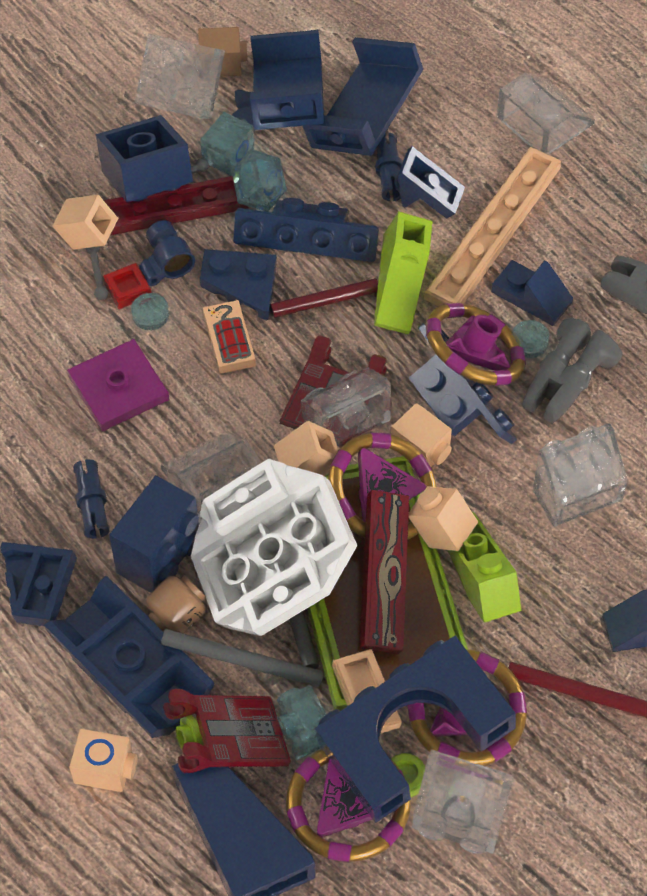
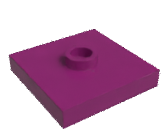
[67,339,170,432]

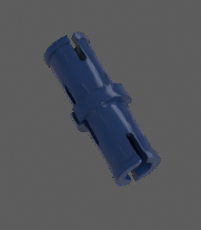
[375,133,403,202]
[73,459,109,539]

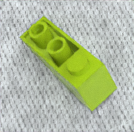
[374,211,433,334]
[448,511,522,623]

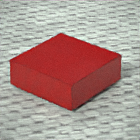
[103,263,152,309]

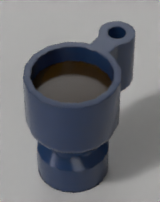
[139,220,196,286]

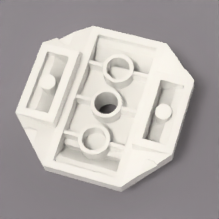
[191,459,357,636]

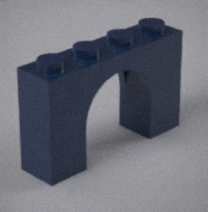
[315,636,516,823]

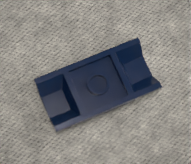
[44,576,214,738]

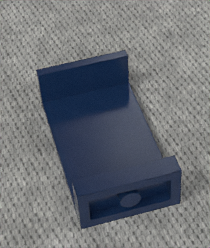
[250,30,325,130]
[303,37,424,156]

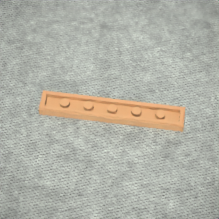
[424,146,561,307]

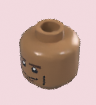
[146,574,206,633]

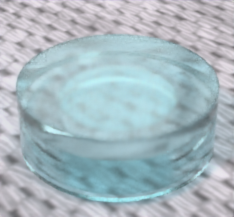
[131,293,169,330]
[512,320,549,358]

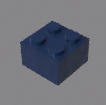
[95,115,193,202]
[109,475,199,593]

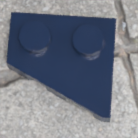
[200,249,277,320]
[0,542,77,626]

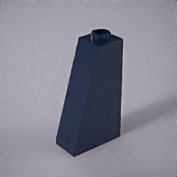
[172,763,315,896]

